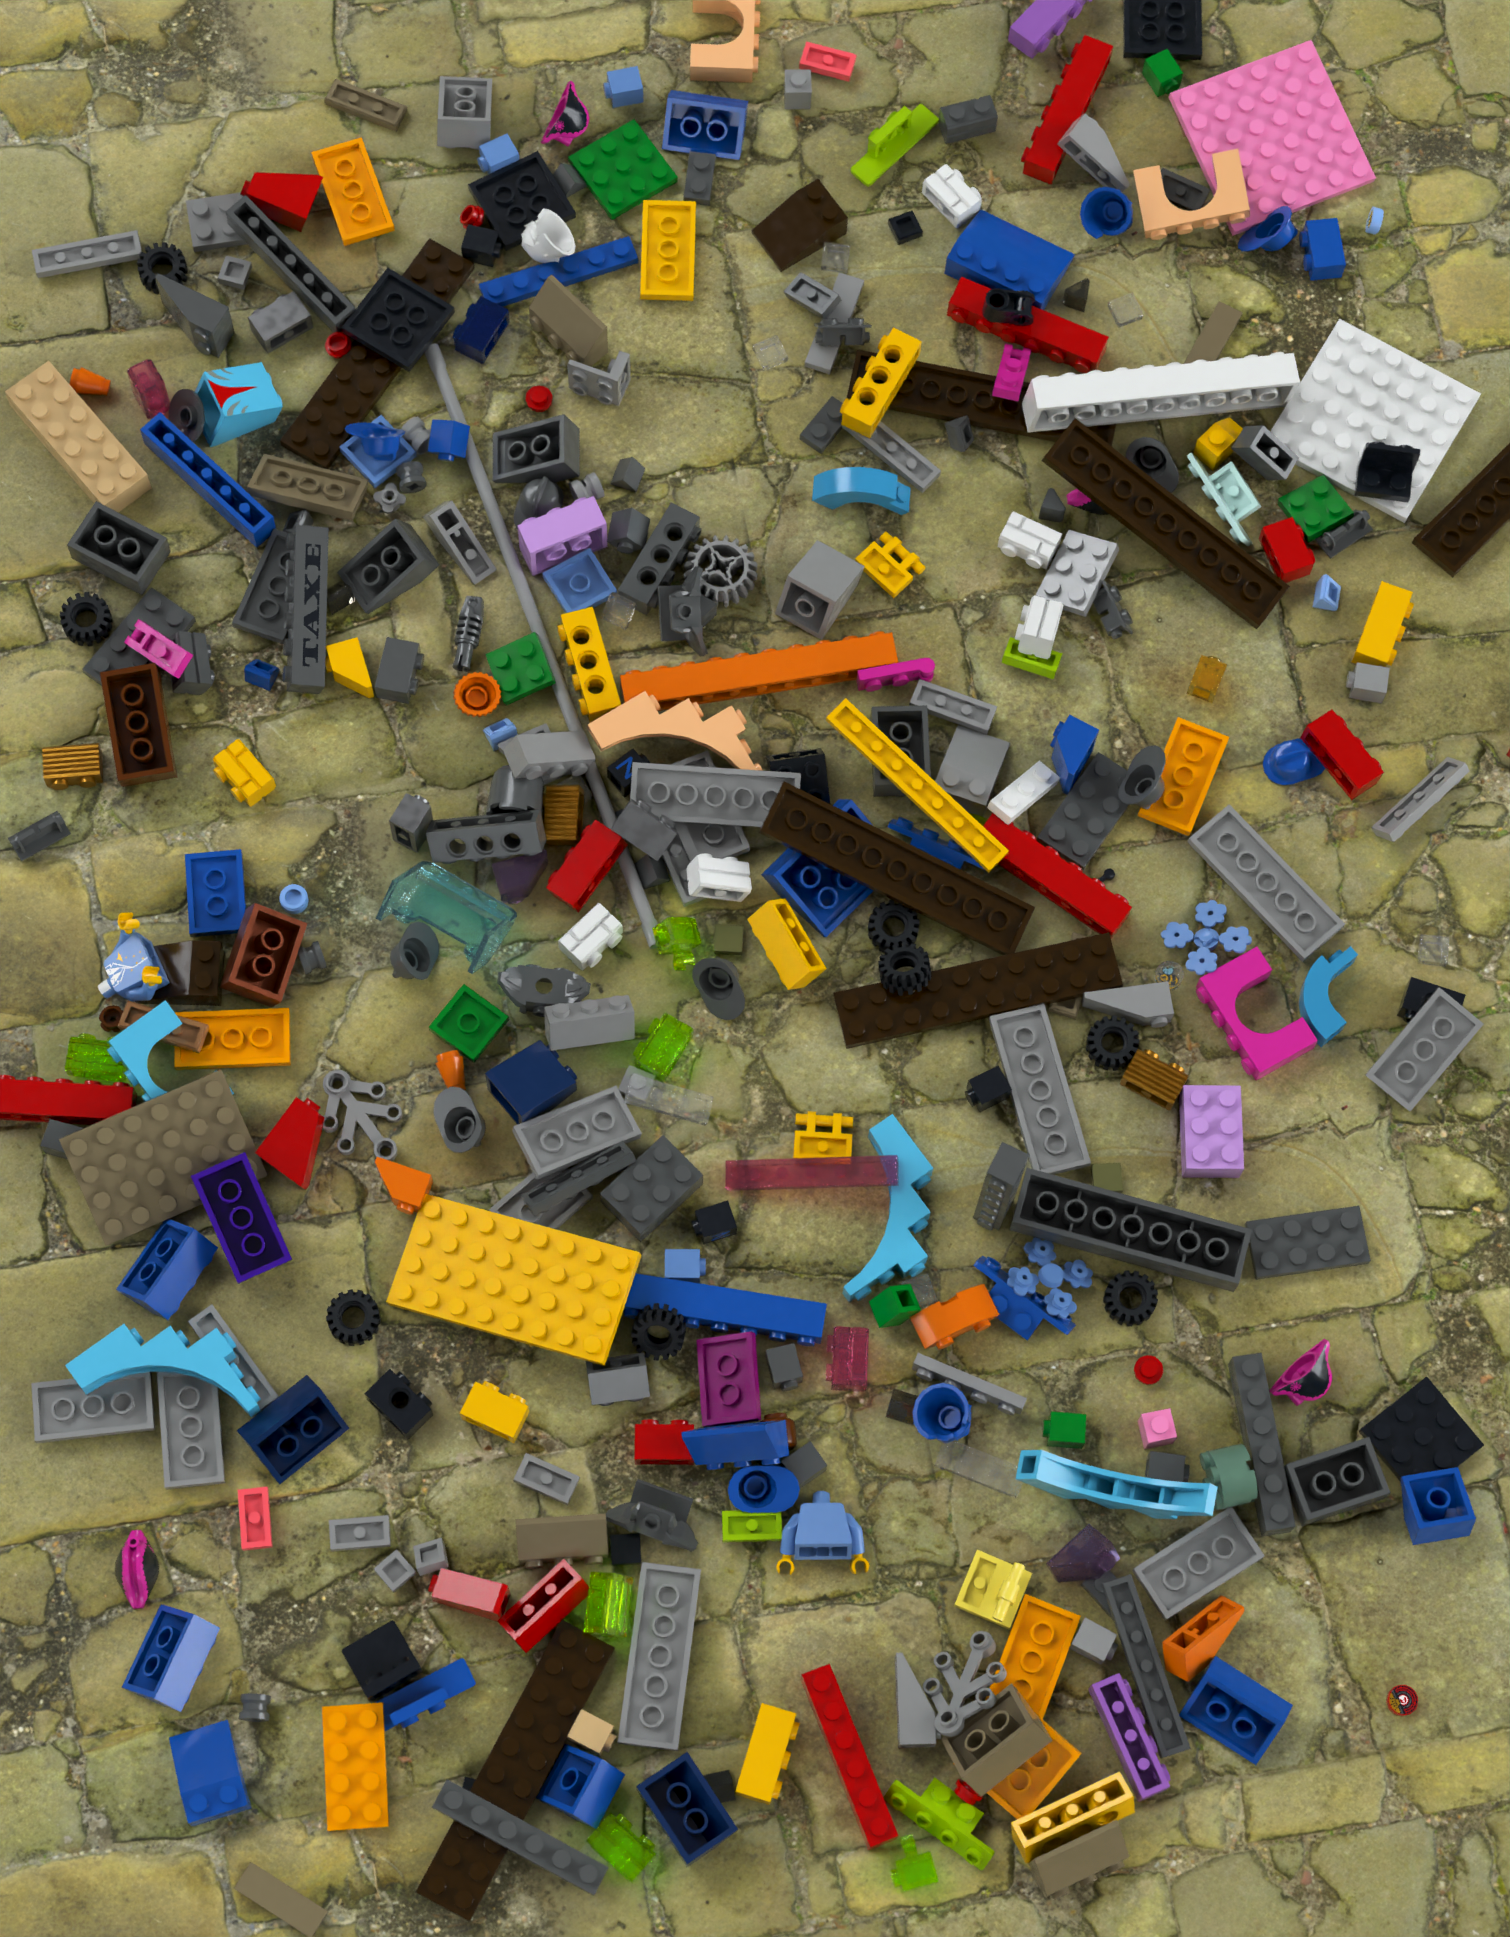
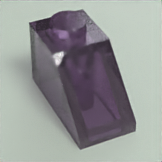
[491,849,548,904]
[1046,1524,1120,1583]

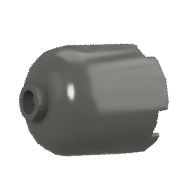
[485,765,544,816]

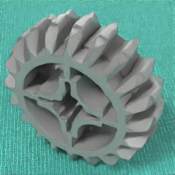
[684,535,758,608]

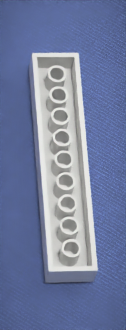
[1022,352,1300,433]

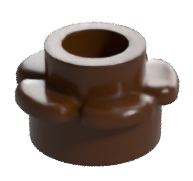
[99,1005,124,1033]

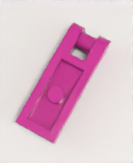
[992,344,1031,401]
[124,619,193,679]
[856,658,935,692]

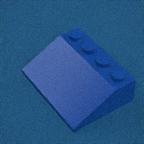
[944,210,1075,310]
[761,799,874,938]

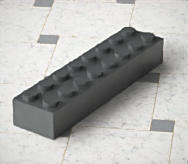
[1010,1168,1252,1292]

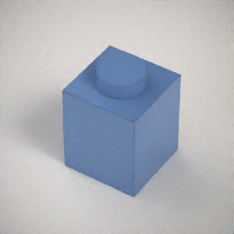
[603,66,643,108]
[477,134,520,174]
[665,1249,706,1283]

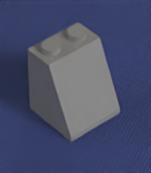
[775,540,865,640]

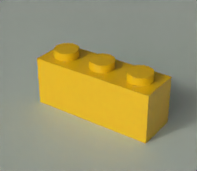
[1352,581,1414,667]
[747,898,827,990]
[735,1703,800,1805]

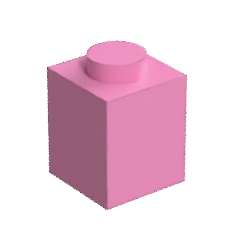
[1137,1408,1177,1449]

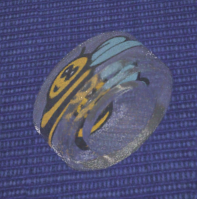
[1155,961,1184,991]

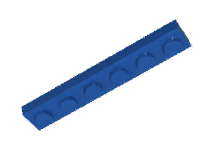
[479,236,638,311]

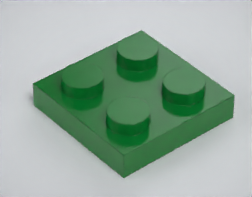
[1278,474,1354,543]
[485,632,556,705]
[429,984,509,1063]

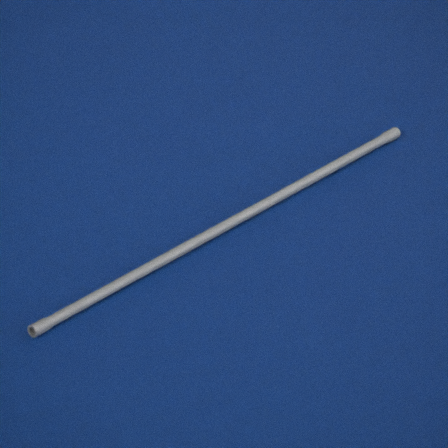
[424,344,665,949]

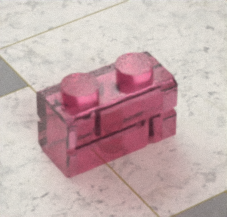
[127,359,170,419]
[825,1326,869,1392]

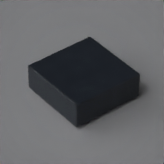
[888,210,923,245]
[610,1533,642,1566]

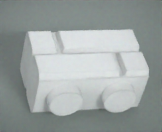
[922,164,982,229]
[997,511,1062,569]
[1015,596,1064,659]
[686,853,752,902]
[558,903,623,971]

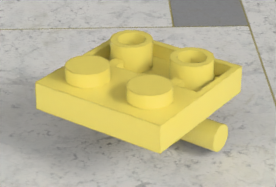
[954,1550,1032,1630]

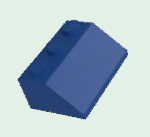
[662,90,749,160]
[116,1219,218,1320]
[681,1420,789,1470]
[122,1604,220,1712]
[1179,1656,1293,1765]

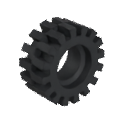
[137,242,188,295]
[60,592,113,646]
[868,900,920,953]
[878,943,931,995]
[1086,1015,1139,1071]
[1103,1270,1158,1327]
[326,1289,381,1346]
[631,1303,686,1361]

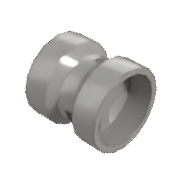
[401,416,431,455]
[569,472,605,501]

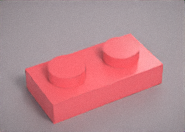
[799,41,857,82]
[238,1487,273,1551]

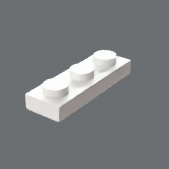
[987,760,1060,825]

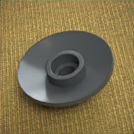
[168,389,205,442]

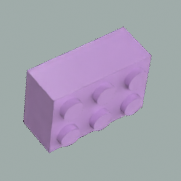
[517,496,608,576]
[1179,1085,1244,1178]

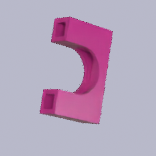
[1196,947,1318,1081]

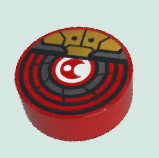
[1386,1685,1418,1716]

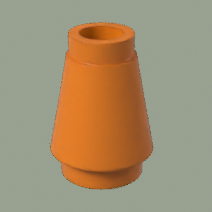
[70,367,111,396]
[435,1050,466,1090]

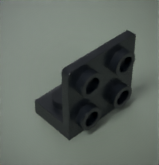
[1354,441,1420,502]
[766,748,831,804]
[342,1620,423,1703]

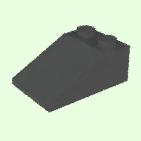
[155,273,235,358]
[493,414,580,483]
[337,518,440,614]

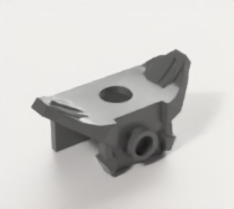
[657,566,708,657]
[497,964,591,1017]
[606,1479,698,1552]

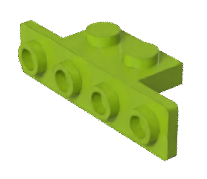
[850,104,939,187]
[883,1777,995,1870]

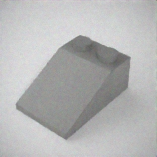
[437,76,492,150]
[935,725,1010,817]

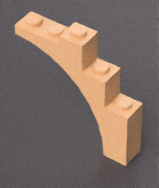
[587,691,763,771]

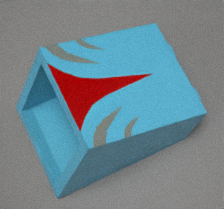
[195,362,283,447]

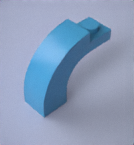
[812,467,911,515]
[1299,946,1358,1047]

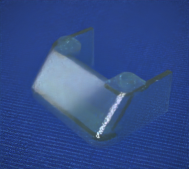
[376,861,517,974]

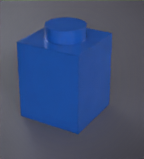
[428,419,470,462]

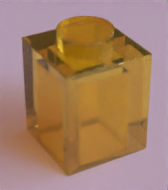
[1187,655,1227,703]

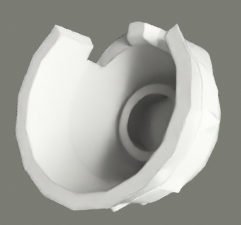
[521,208,575,263]

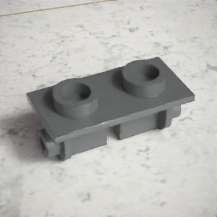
[814,318,871,346]
[1314,509,1373,559]
[1093,580,1133,639]
[8,811,71,861]

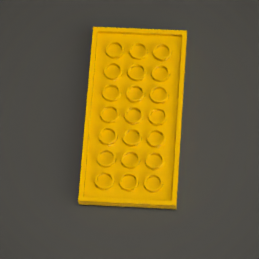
[386,1194,642,1366]

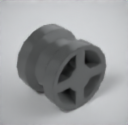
[396,461,427,493]
[298,941,327,975]
[239,1693,271,1722]

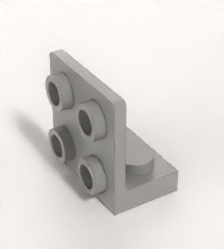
[567,351,631,406]

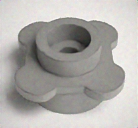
[373,483,406,514]

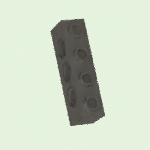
[618,502,702,615]
[426,809,547,864]

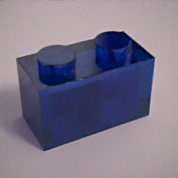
[453,296,510,364]

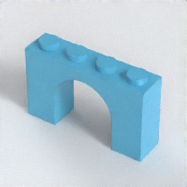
[107,1000,234,1102]

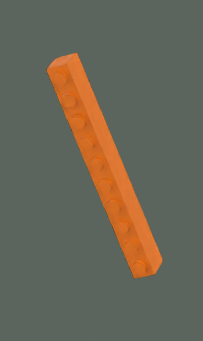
[620,631,898,711]

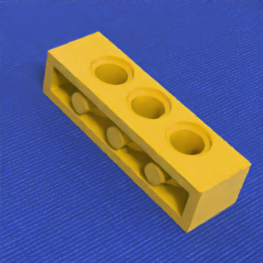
[840,327,922,439]
[557,607,621,723]
[1011,1771,1135,1864]

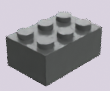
[67,501,171,595]
[870,705,931,797]
[600,1135,703,1242]
[1284,1437,1391,1526]

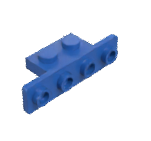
[887,817,985,870]
[974,1256,1076,1340]
[374,1658,476,1731]

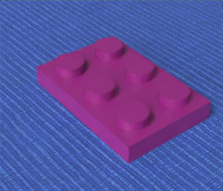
[696,1331,761,1427]

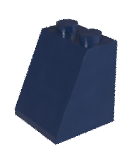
[485,1040,578,1125]

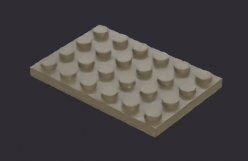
[59,1069,268,1246]

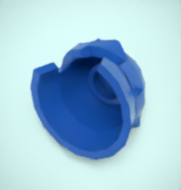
[1080,186,1133,239]
[912,1383,972,1444]

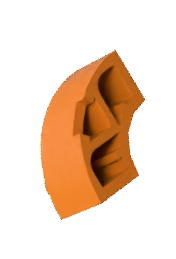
[910,1284,999,1350]

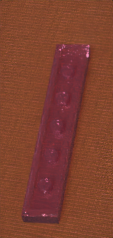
[725,1155,899,1191]

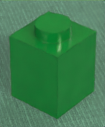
[1142,49,1183,97]
[869,1284,921,1328]
[1042,1411,1086,1449]

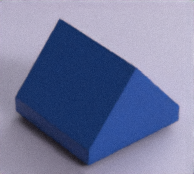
[244,659,280,691]

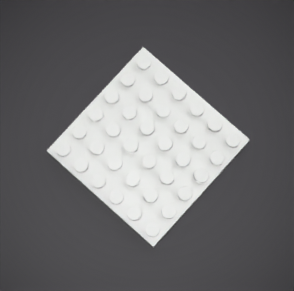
[1270,319,1481,523]

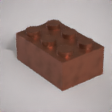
[220,903,308,1008]

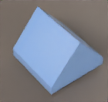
[1313,574,1341,611]
[483,718,518,751]

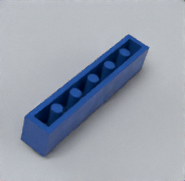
[140,412,276,548]

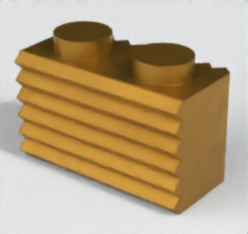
[42,743,103,790]
[542,785,585,846]
[1120,1049,1189,1111]

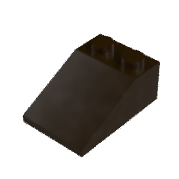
[752,179,848,272]
[135,940,225,1006]

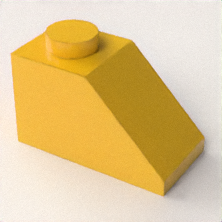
[1193,417,1243,471]
[325,637,374,698]

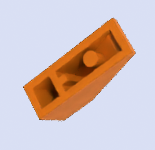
[1162,1595,1244,1682]

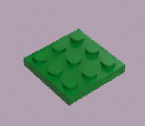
[568,119,678,220]

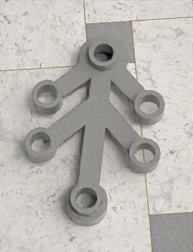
[322,1070,403,1161]
[923,1631,1007,1737]

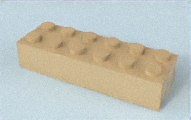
[5,361,152,513]

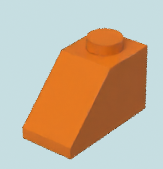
[375,1157,433,1215]

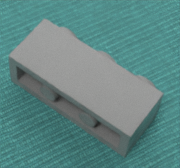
[503,730,596,780]
[544,995,635,1051]

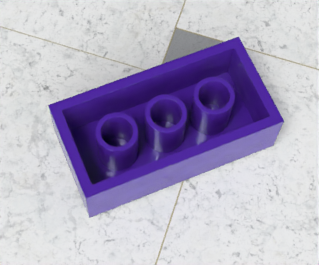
[191,1152,293,1284]

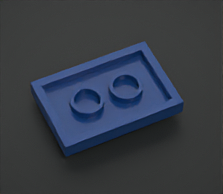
[185,849,246,937]

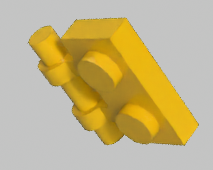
[855,531,926,598]
[793,1111,853,1165]

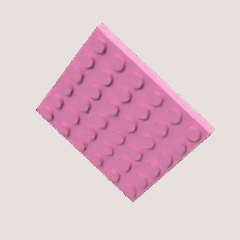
[1169,40,1376,236]

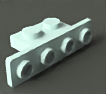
[1187,453,1262,547]

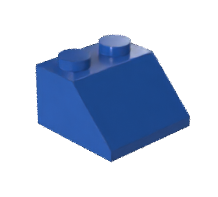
[1050,714,1099,795]
[1401,1467,1476,1545]
[537,1744,625,1829]

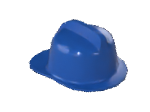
[1238,206,1298,251]
[345,422,406,461]
[1263,738,1325,785]
[728,1465,800,1513]

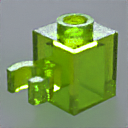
[652,917,702,971]
[890,1834,939,1894]

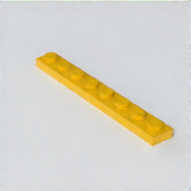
[826,698,1009,873]

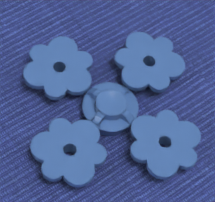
[1161,900,1252,975]
[1007,1237,1093,1319]

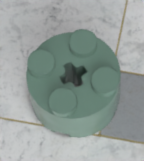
[1199,1444,1258,1510]

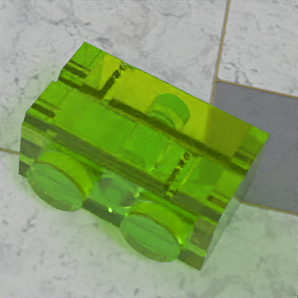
[633,1013,694,1083]
[65,1033,127,1083]
[584,1572,634,1638]
[586,1813,656,1884]

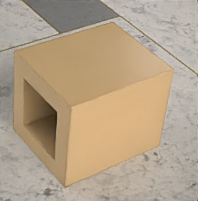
[567,1709,616,1757]

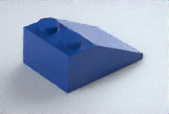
[169,1720,252,1827]

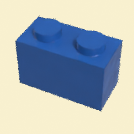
[1299,218,1346,281]

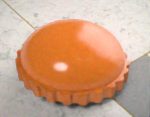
[453,672,501,717]

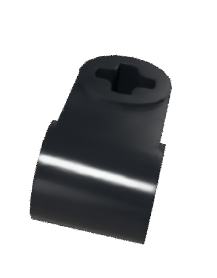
[982,288,1035,326]

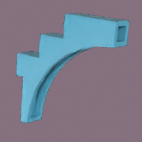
[842,1114,933,1302]
[65,1324,261,1417]
[1015,1450,1218,1519]

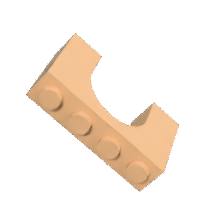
[690,0,760,83]
[1133,149,1250,240]

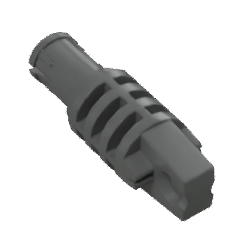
[453,596,484,672]

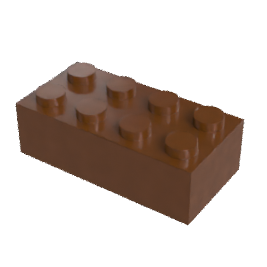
[100,663,178,787]

